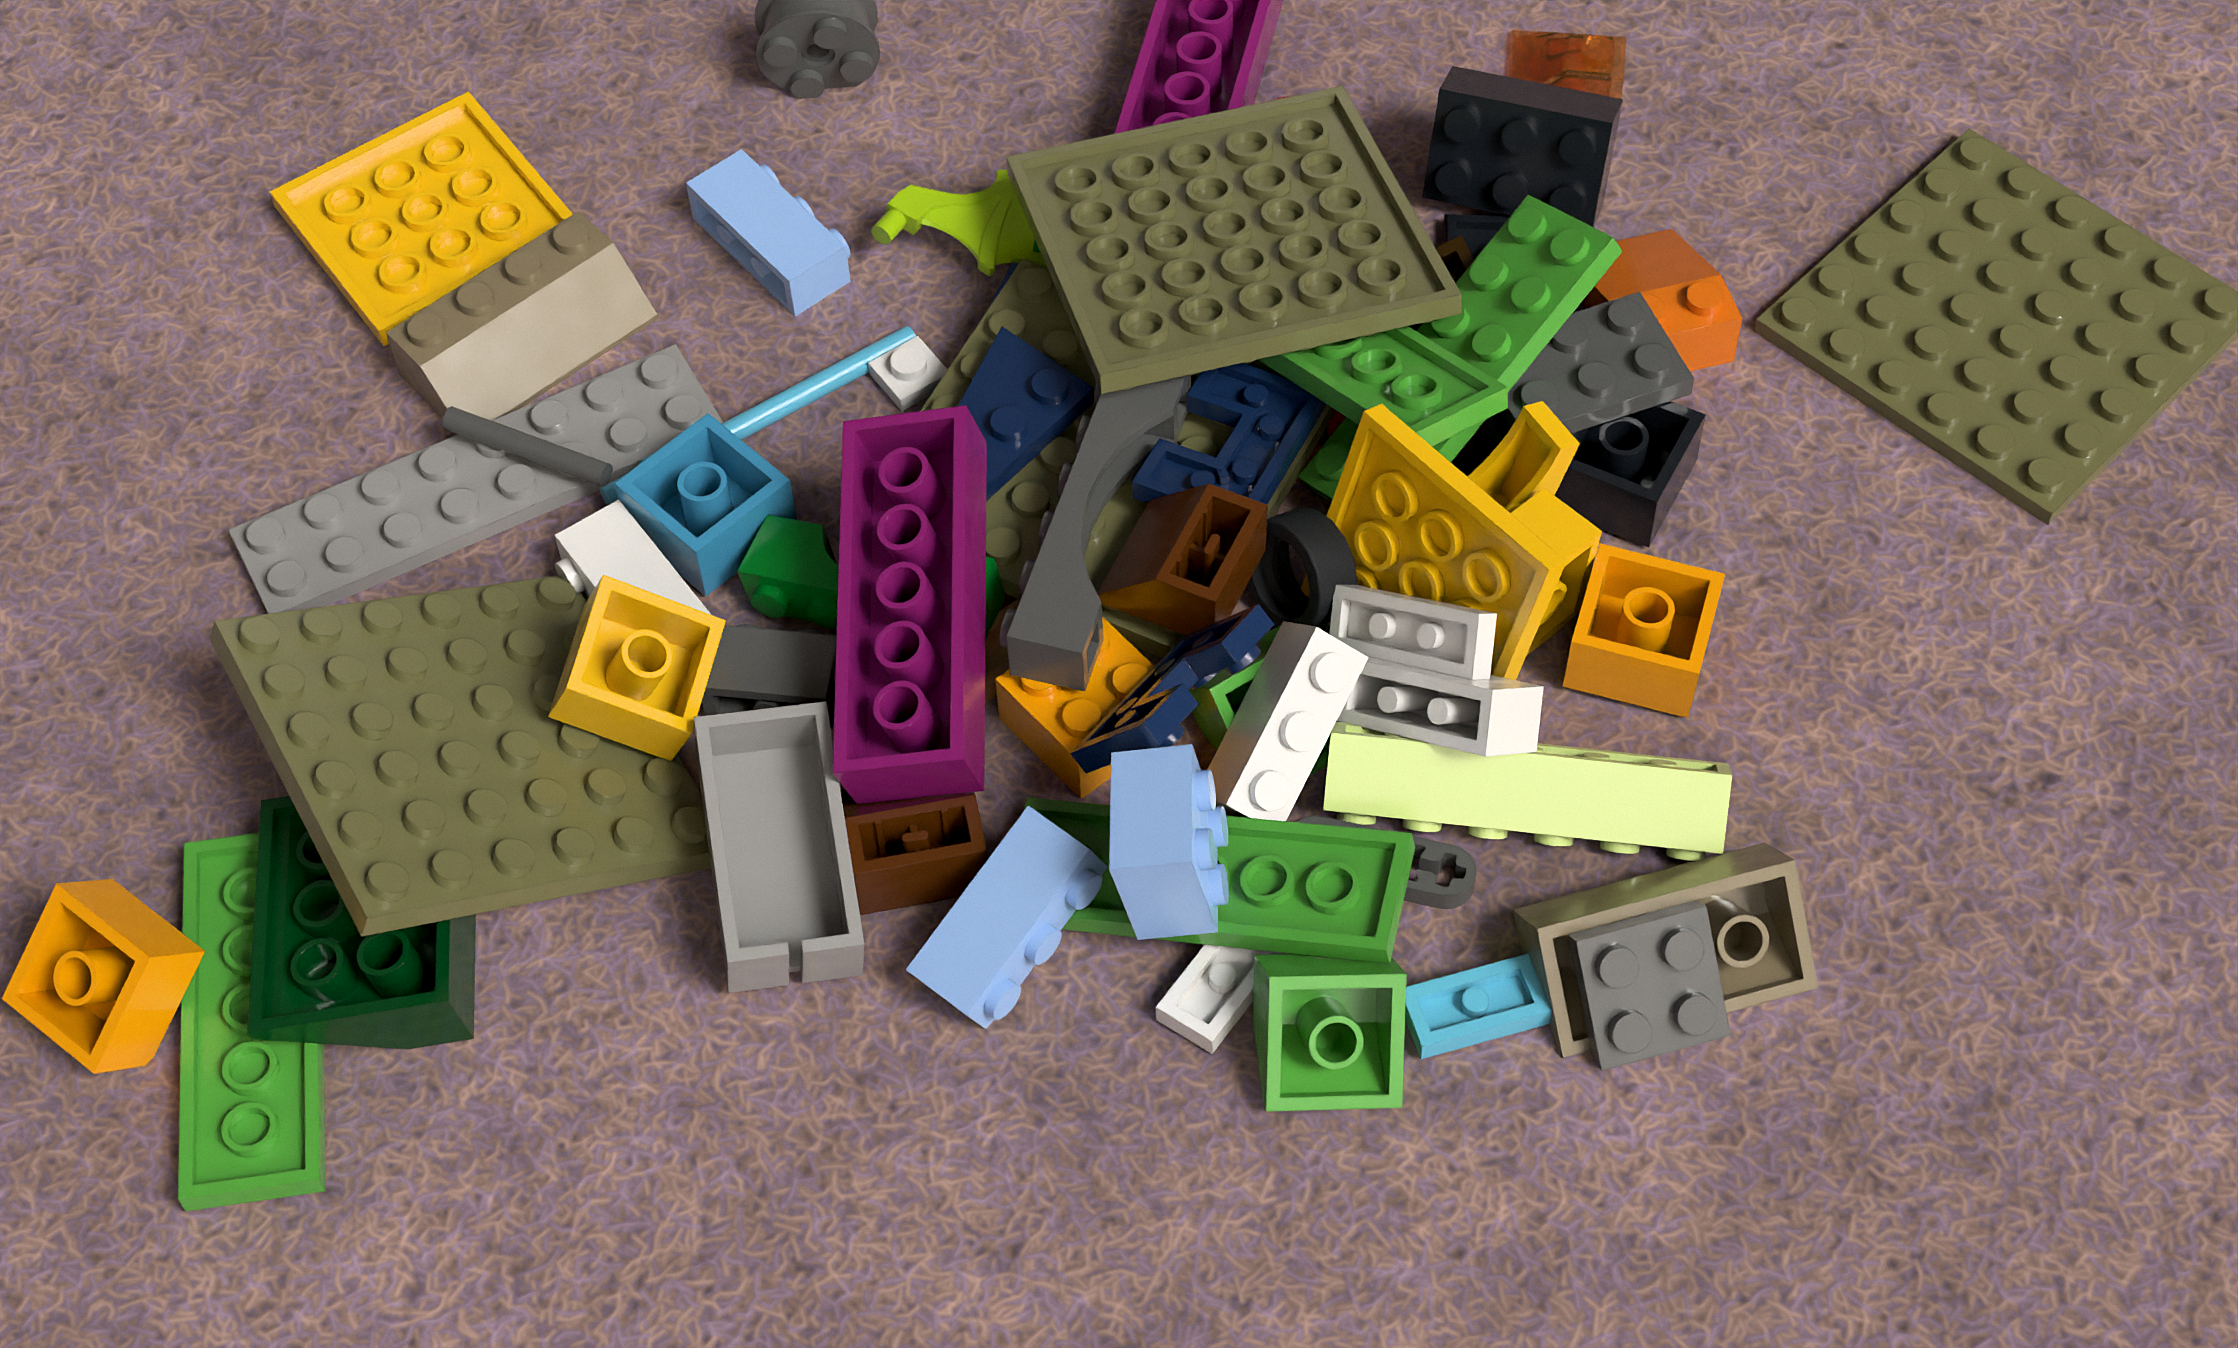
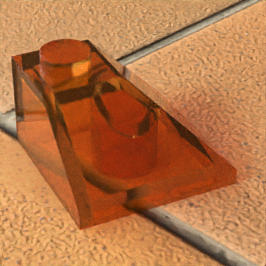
[1508,30,1626,99]

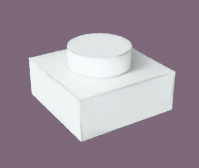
[868,336,948,411]

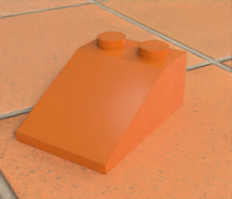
[1582,229,1743,371]

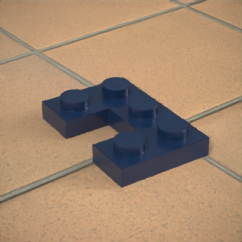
[1132,363,1325,504]
[1070,604,1274,774]

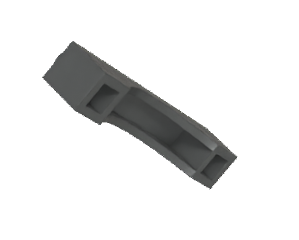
[1000,375,1191,692]

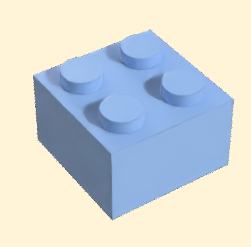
[1109,744,1229,940]

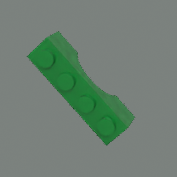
[737,515,1006,641]

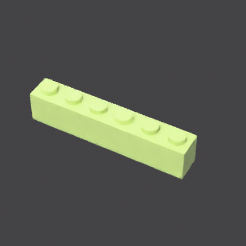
[1323,722,1732,861]

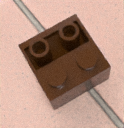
[1097,483,1268,635]
[842,792,988,915]

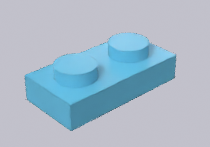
[1405,954,1552,1059]

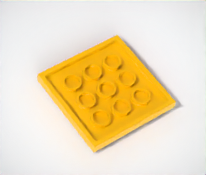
[270,91,573,346]
[1301,404,1567,680]

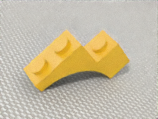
[1467,401,1580,509]

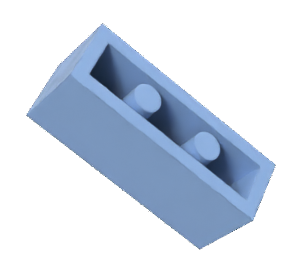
[686,149,851,316]
[906,806,1108,1029]

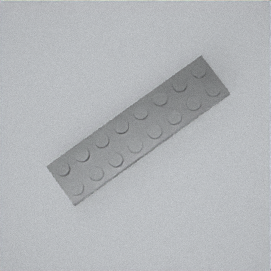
[228,344,723,614]

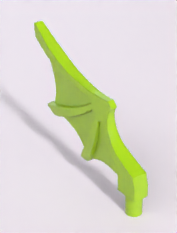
[871,170,1047,276]

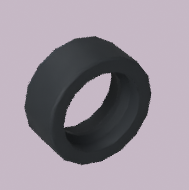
[1247,507,1357,628]

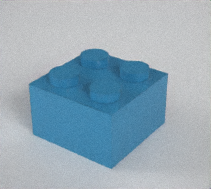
[614,413,797,596]

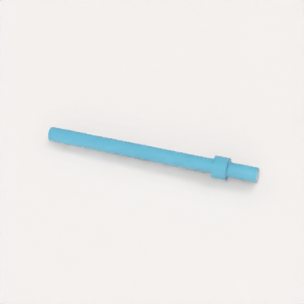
[600,326,916,506]

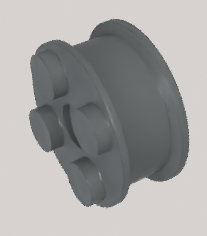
[755,0,880,99]

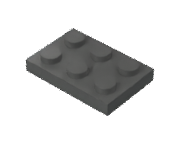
[1501,291,1694,433]

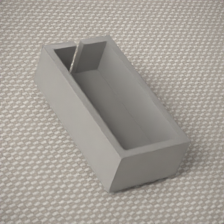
[694,701,865,993]

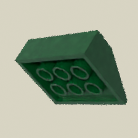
[247,796,476,1049]

